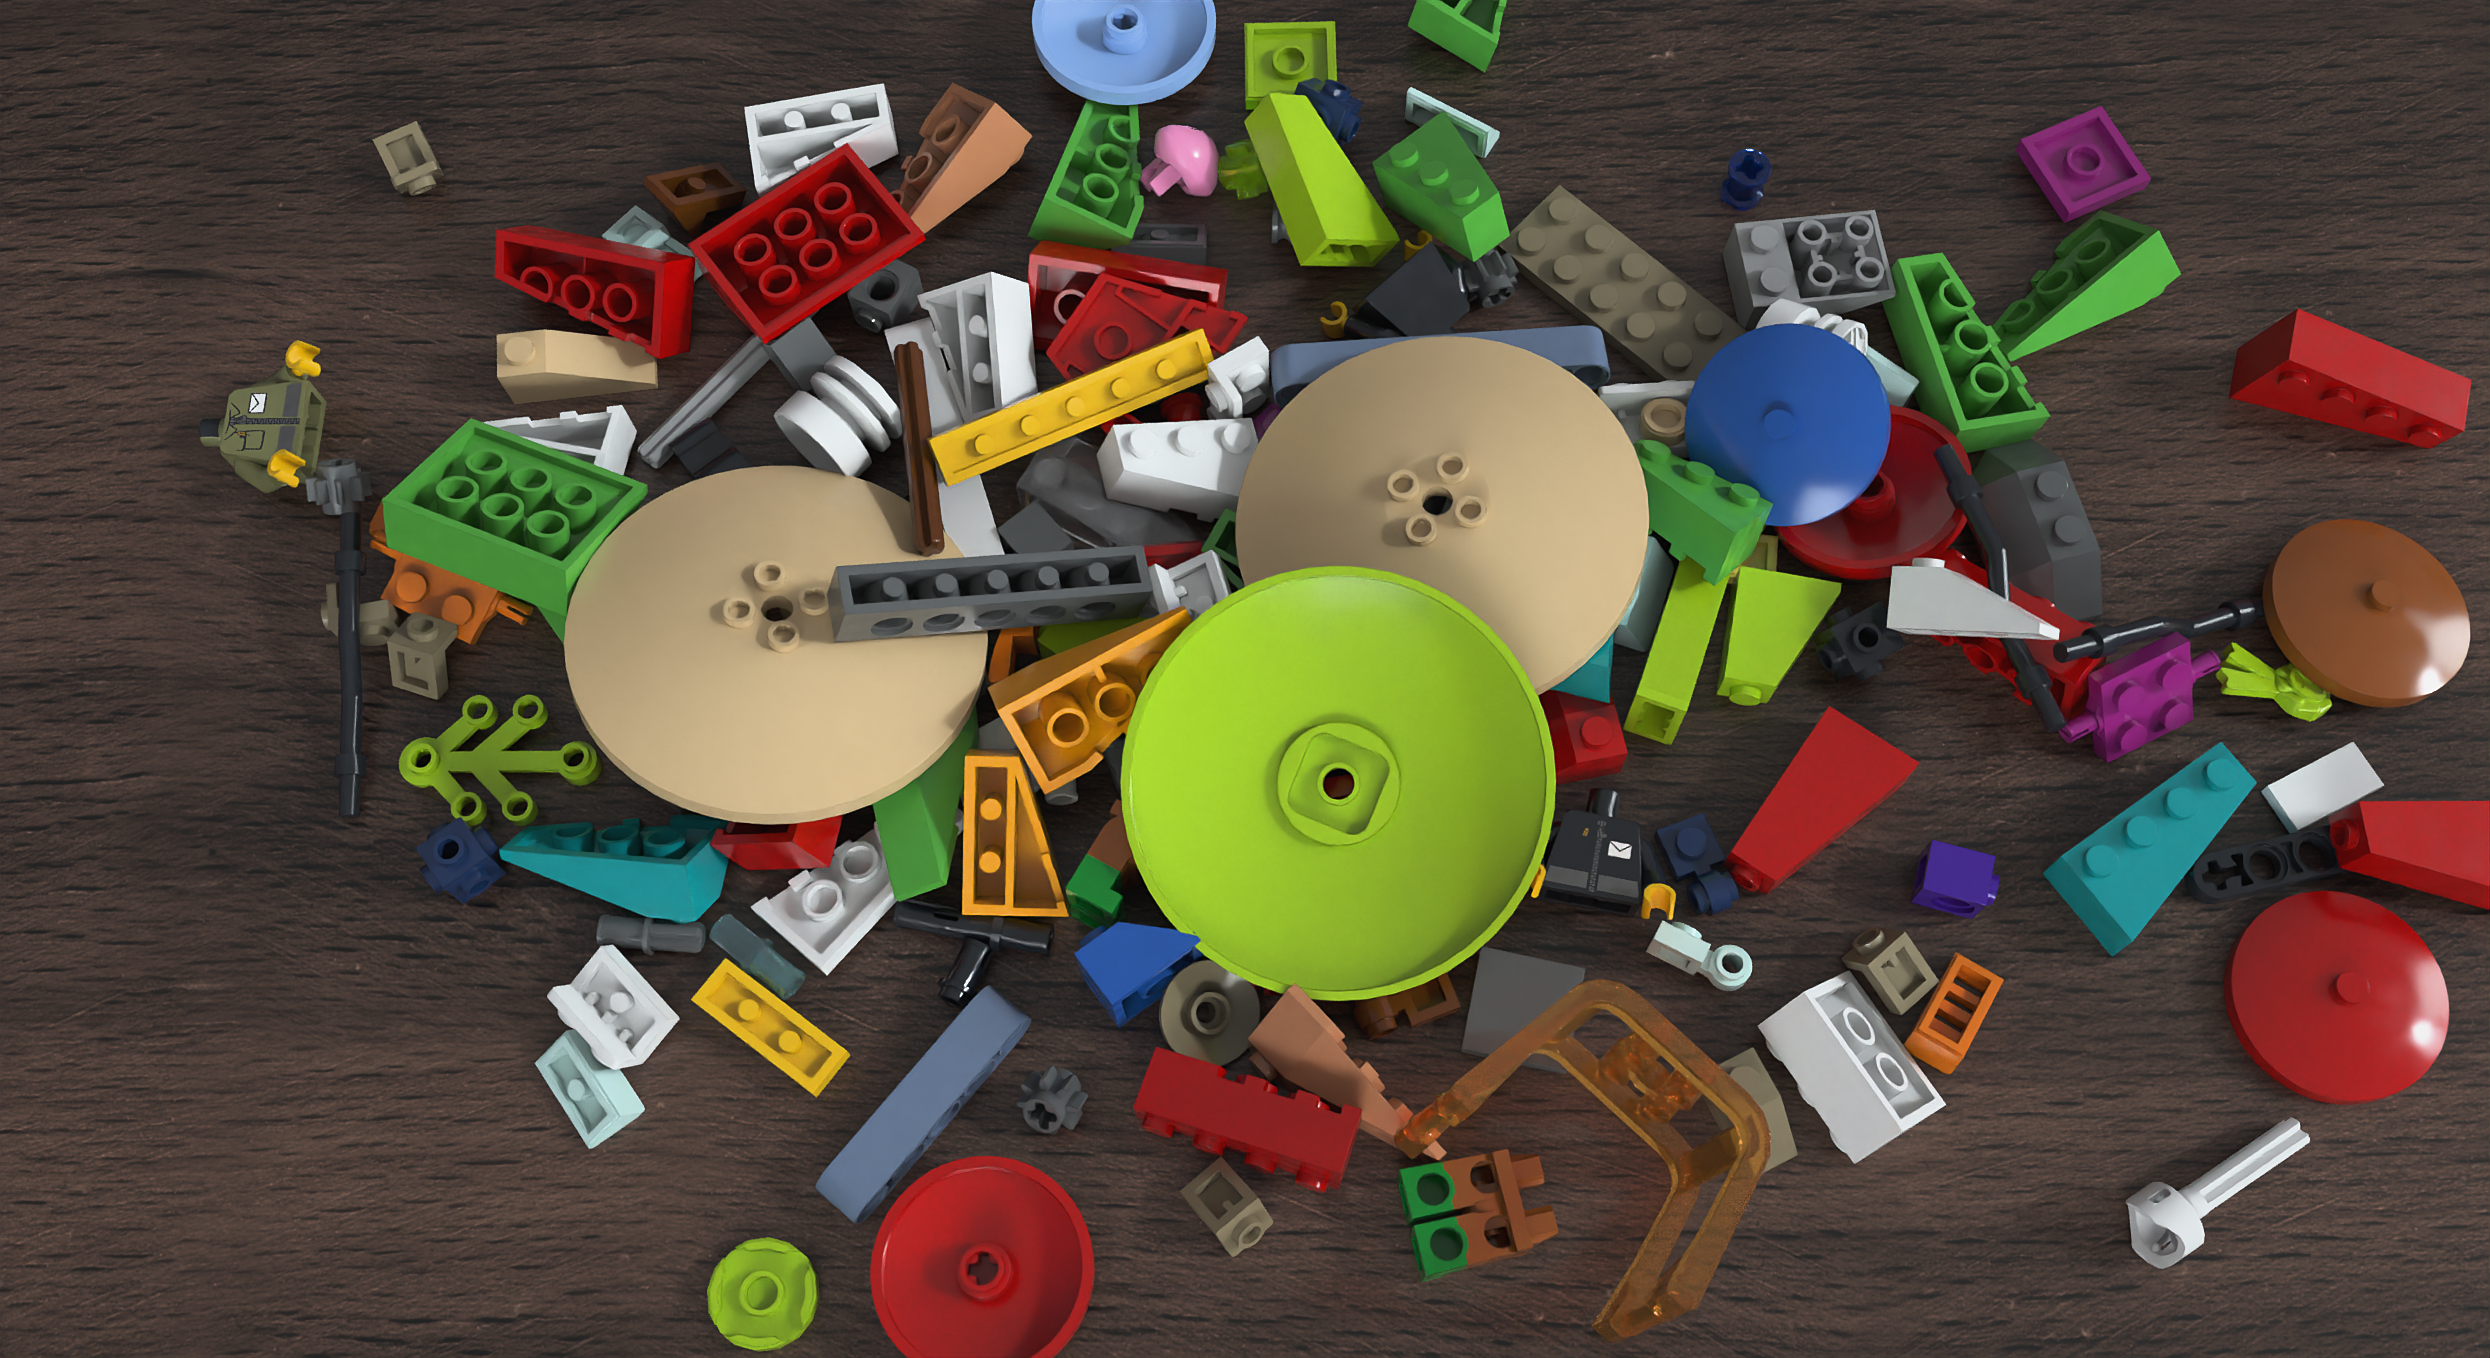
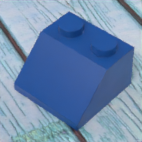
[1074,922,1203,1028]

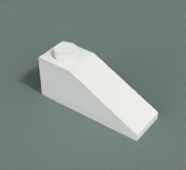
[1887,558,2060,640]

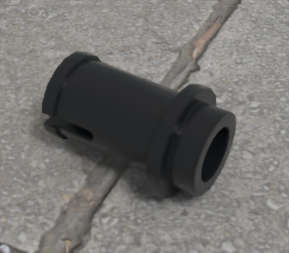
[937,938,995,1009]

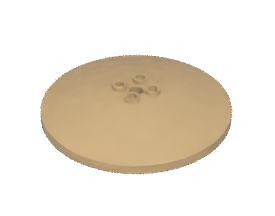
[1235,336,1649,695]
[564,466,988,824]

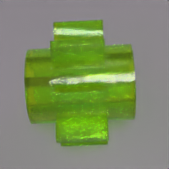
[1218,138,1269,200]

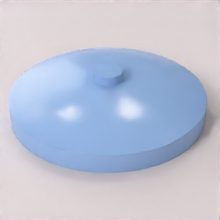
[1032,0,1216,105]

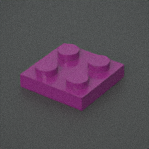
[2015,106,2151,223]

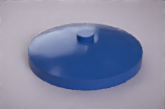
[1685,323,1891,526]

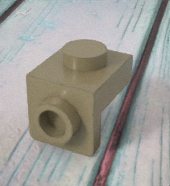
[372,121,444,196]
[321,582,405,646]

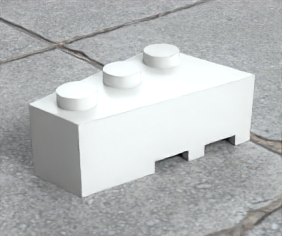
[744,83,899,198]
[917,272,1038,423]
[483,405,637,475]
[1096,418,1258,522]

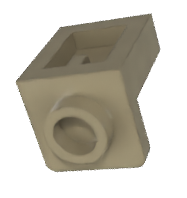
[387,612,459,700]
[1842,927,1939,1015]
[1179,1157,1273,1257]

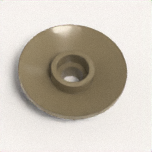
[1159,959,1260,1066]

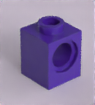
[1910,840,1999,919]

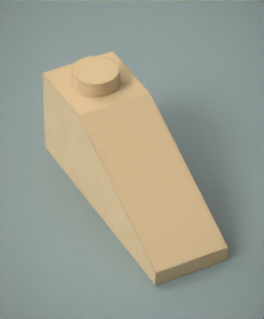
[497,329,658,404]

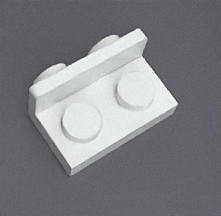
[1205,336,1270,420]

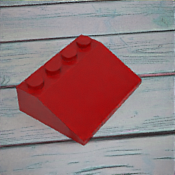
[687,143,926,344]

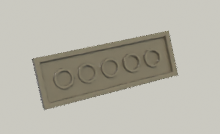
[1497,185,1748,383]

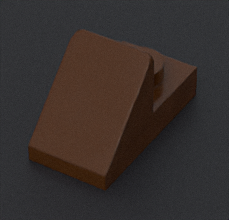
[644,162,747,240]

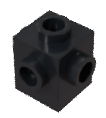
[1812,601,1907,682]

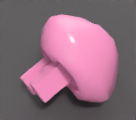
[1139,125,1219,197]

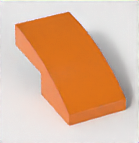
[988,626,1040,686]

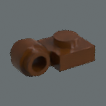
[1352,972,1461,1040]

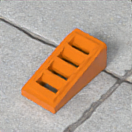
[1904,952,2004,1075]

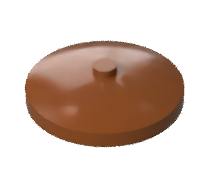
[2262,519,2470,708]

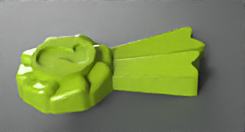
[2215,642,2332,722]

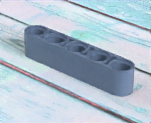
[815,985,1031,1224]

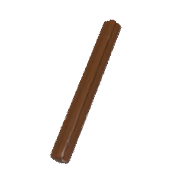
[894,341,945,557]

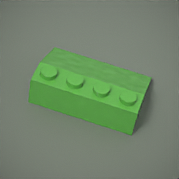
[382,418,648,617]

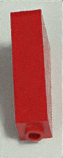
[1722,706,1919,895]
[2328,801,2490,910]

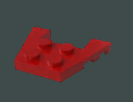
[1045,273,1248,435]

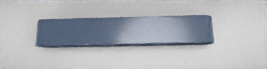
[1270,325,1611,408]

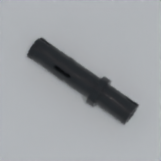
[893,898,1055,956]

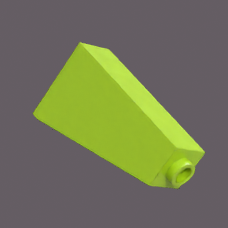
[1244,92,1400,267]
[1623,555,1730,746]

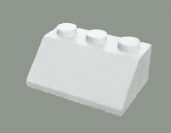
[1758,970,1946,1164]

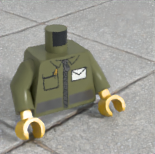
[199,340,327,493]

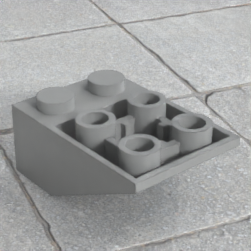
[1722,210,1896,332]

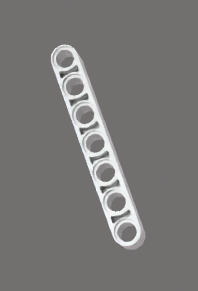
[884,317,1005,557]

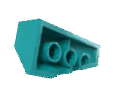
[499,814,730,924]

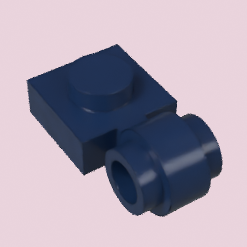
[1654,812,1739,916]

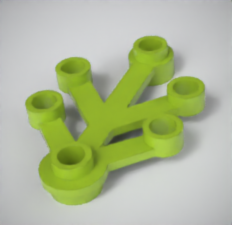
[399,695,602,826]

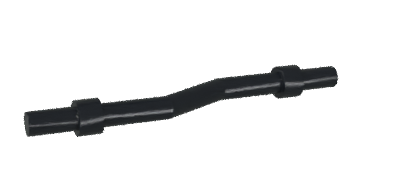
[1933,444,2067,733]
[334,512,367,818]
[2053,596,2265,663]

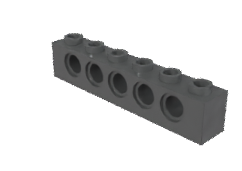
[827,545,1153,642]

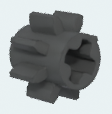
[1462,248,1519,308]
[305,458,372,515]
[1016,1065,1088,1135]

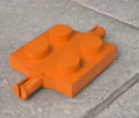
[370,529,533,645]

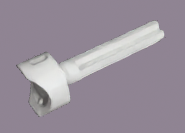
[2125,1117,2310,1269]

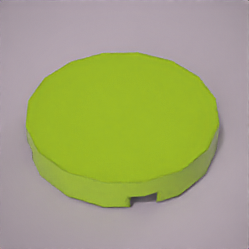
[707,1237,820,1352]

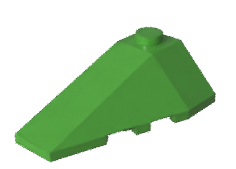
[1027,99,1144,250]
[1992,210,2181,362]
[873,704,980,902]

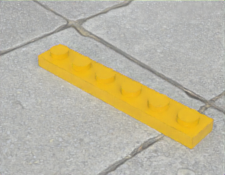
[926,328,1214,487]

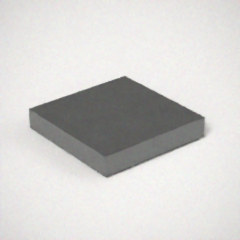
[1460,946,1586,1075]

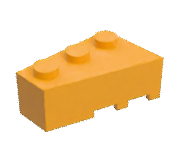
[962,749,1070,917]

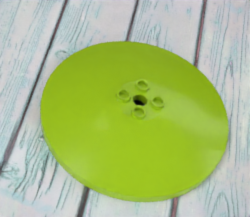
[1120,566,1556,1001]

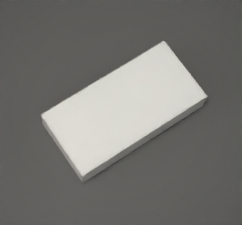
[2261,742,2384,834]

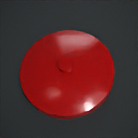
[1773,405,1972,580]
[2224,891,2449,1105]
[870,1156,1095,1358]

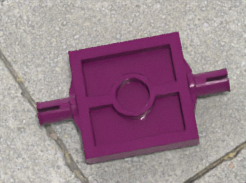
[2059,631,2221,763]

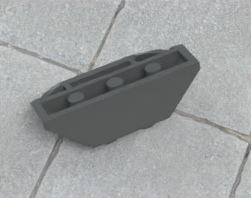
[1967,439,2103,621]

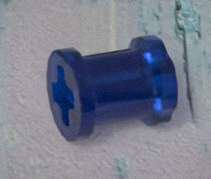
[1721,149,1771,211]

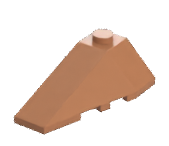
[890,83,1032,234]
[1248,983,1446,1164]

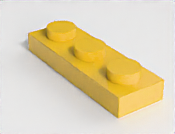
[691,958,850,1098]

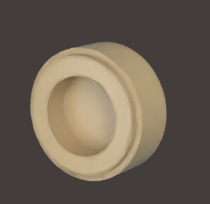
[1639,397,1687,447]

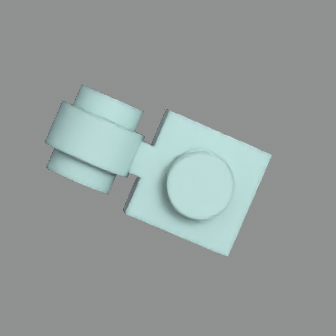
[1646,920,1752,991]

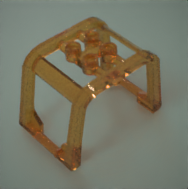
[1394,979,1771,1343]

